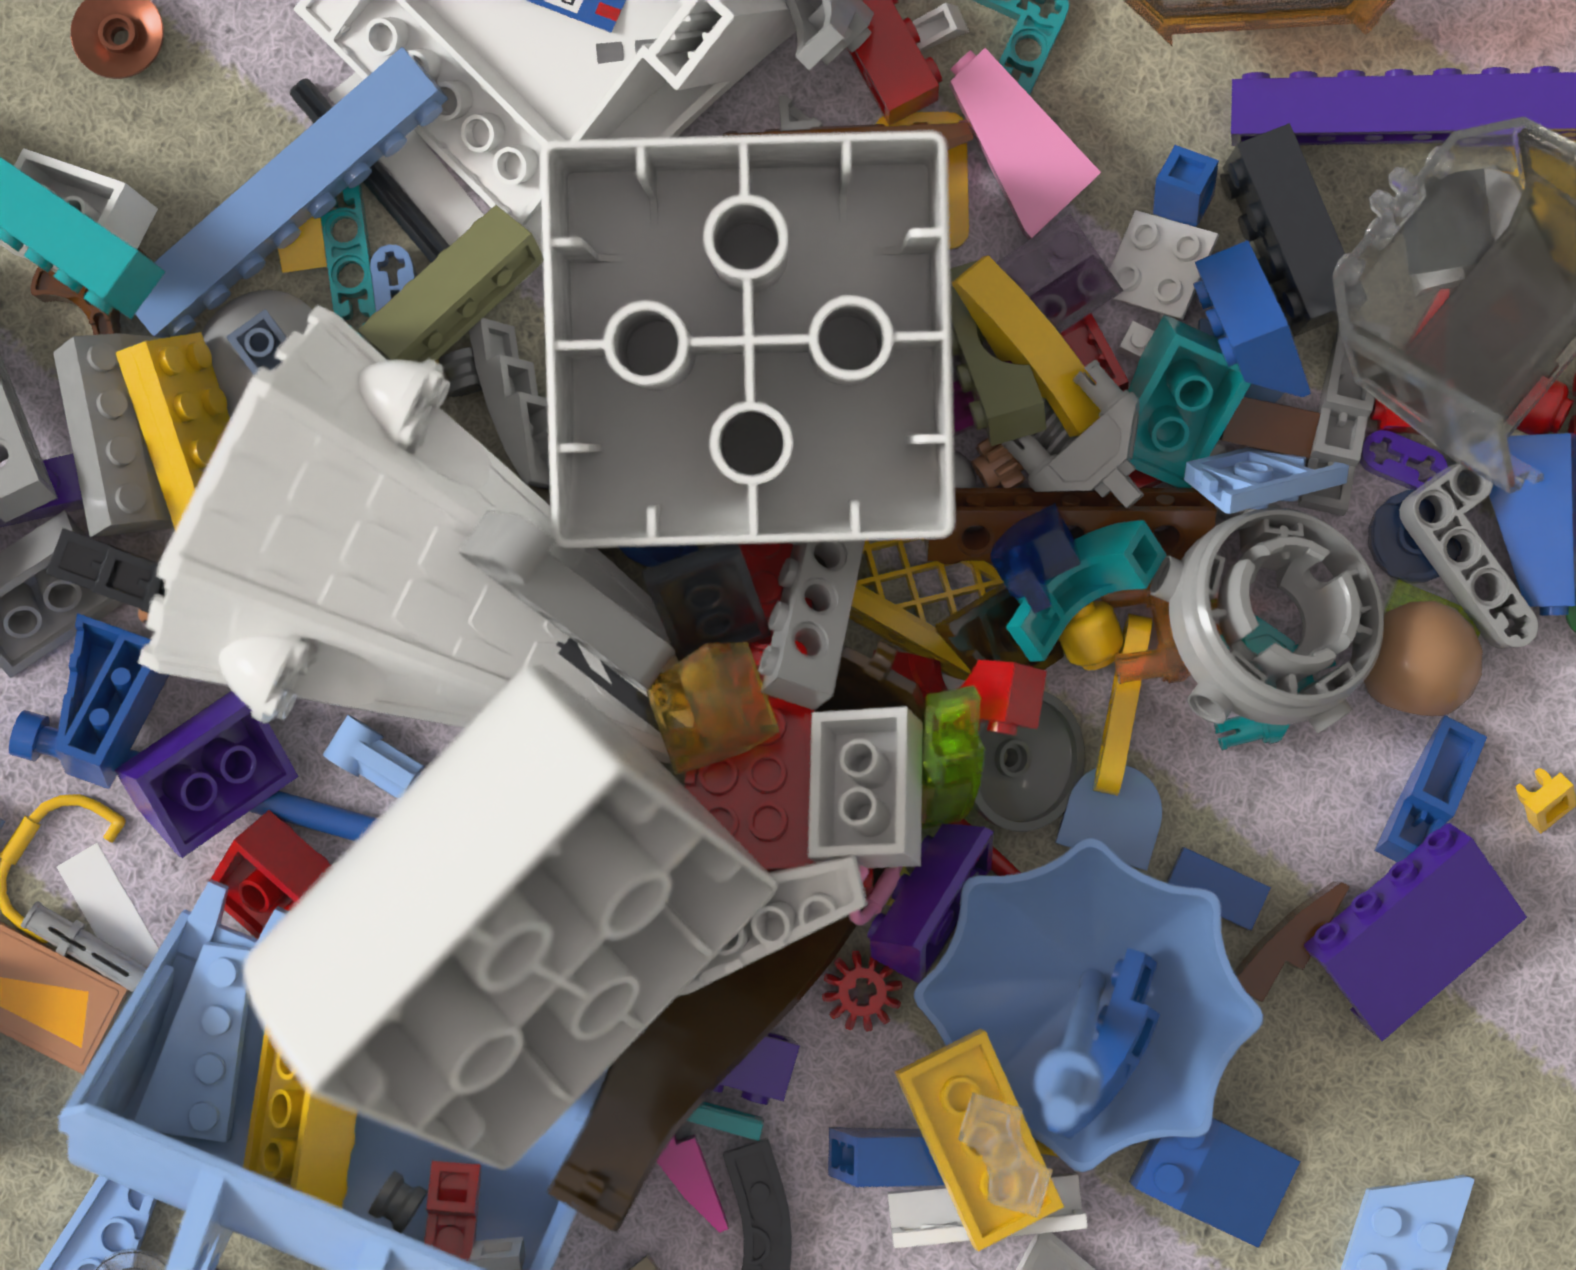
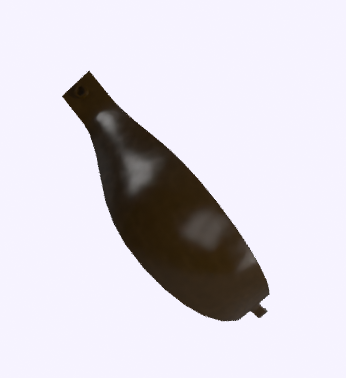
[547,639,929,1232]

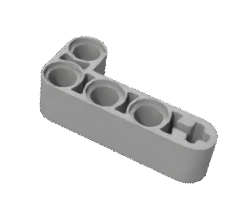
[1399,460,1538,649]

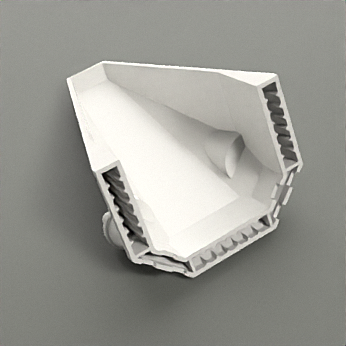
[139,305,706,767]

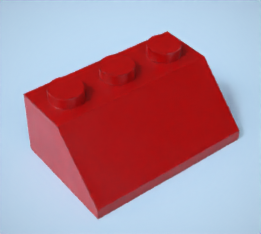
[209,810,332,939]

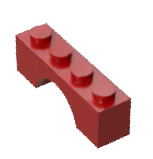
[872,650,1047,736]

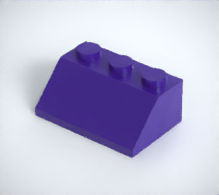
[114,690,299,858]
[867,823,994,984]

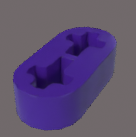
[1360,430,1448,490]

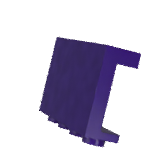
[1304,823,1527,1041]

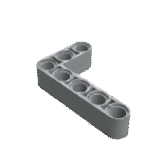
[459,510,675,691]

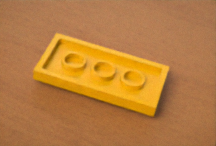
[894,1029,1064,1252]

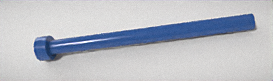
[9,710,379,842]

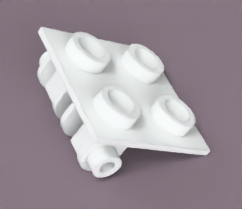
[1099,210,1219,320]

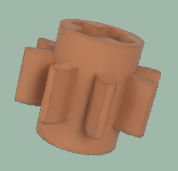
[971,438,1025,488]

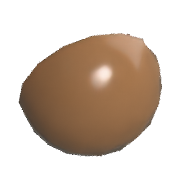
[1364,601,1483,716]

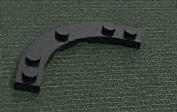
[722,1138,792,1270]

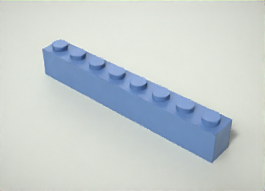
[135,47,449,338]

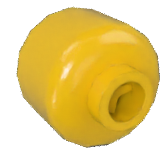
[1059,601,1124,670]

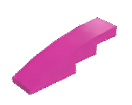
[657,1134,729,1233]

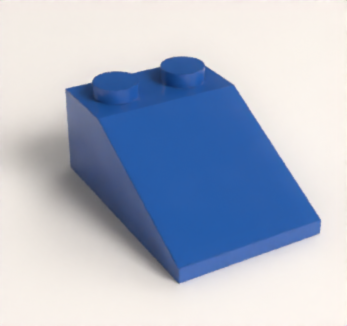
[1129,1117,1300,1248]

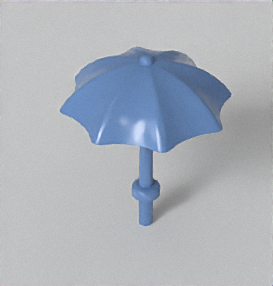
[914,838,1263,1172]

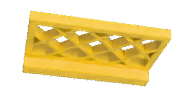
[849,539,1012,681]

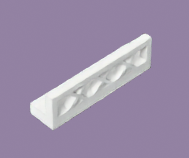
[887,1172,1088,1248]

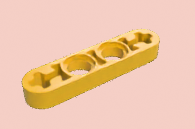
[1093,613,1152,796]

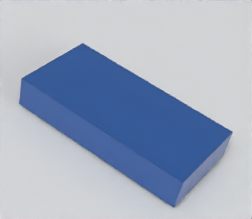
[1166,847,1271,931]

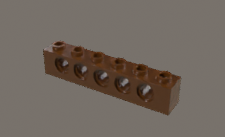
[924,488,1217,564]

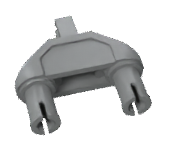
[1002,360,1144,508]

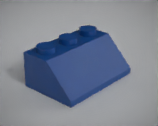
[1193,240,1311,397]

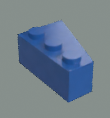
[55,613,169,789]

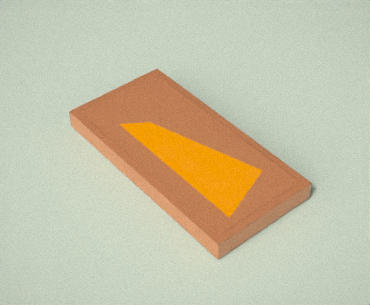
[0,921,130,1075]

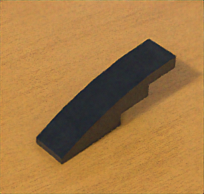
[46,528,167,613]

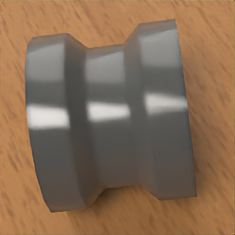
[438,347,482,397]
[368,1171,428,1234]

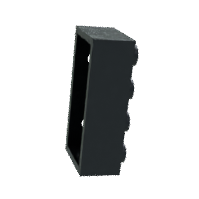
[1220,123,1364,337]

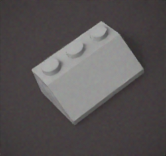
[0,510,124,678]

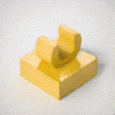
[1515,768,1576,834]

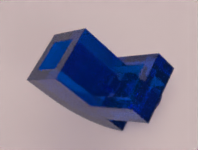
[990,504,1081,614]

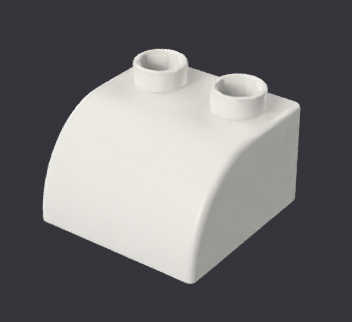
[541,131,955,548]
[244,665,777,1170]

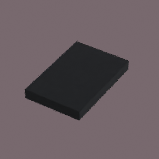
[642,543,772,668]

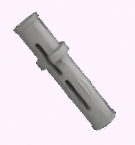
[21,901,148,992]

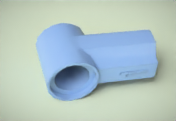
[323,715,425,798]

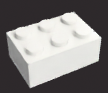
[0,148,158,270]
[808,707,923,868]

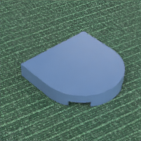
[1055,766,1162,871]

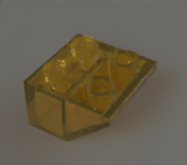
[646,642,780,774]

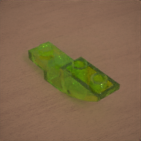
[921,685,985,830]

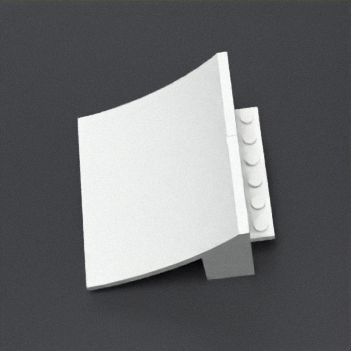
[293,0,796,256]

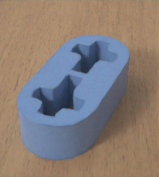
[370,244,416,312]

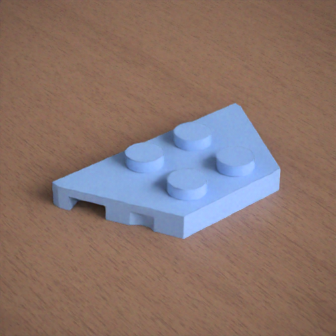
[1184,447,1349,514]
[1341,1175,1475,1270]

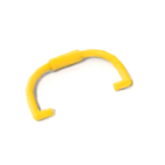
[0,794,126,944]

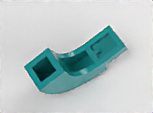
[1006,520,1166,661]

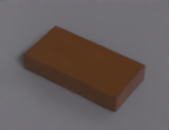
[1219,396,1321,459]

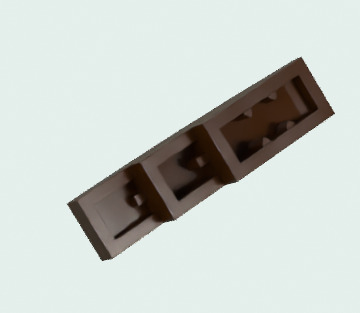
[1233,881,1350,1002]

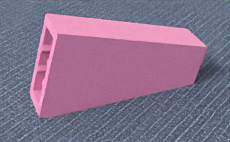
[949,48,1101,240]

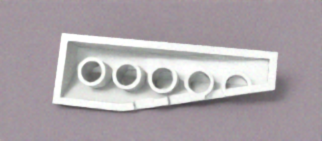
[677,856,867,996]

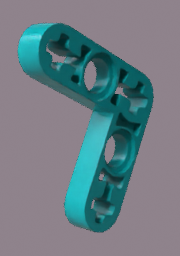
[972,0,1069,95]

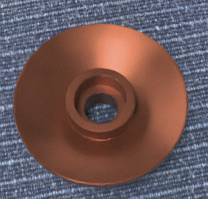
[70,0,164,79]

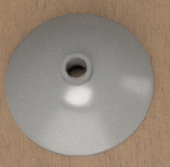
[202,290,313,419]

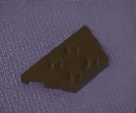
[935,563,1064,672]

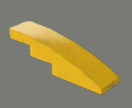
[951,255,1101,437]

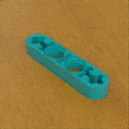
[321,184,376,337]

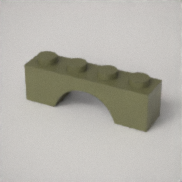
[950,260,1047,446]

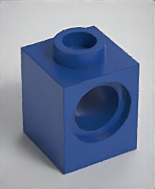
[1153,145,1219,227]

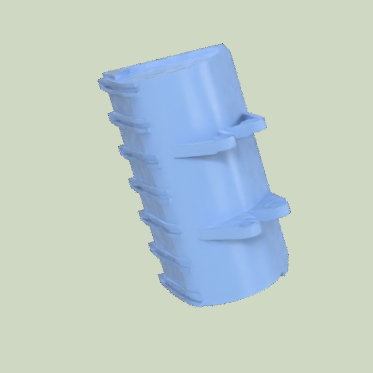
[59,879,609,1270]

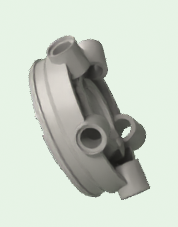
[1150,503,1384,733]

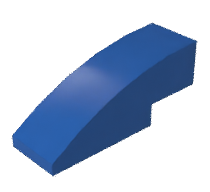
[1374,715,1487,862]

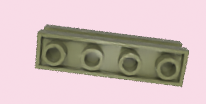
[358,205,544,363]

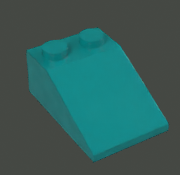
[1128,314,1251,488]

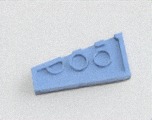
[133,942,253,1142]
[38,1175,157,1270]

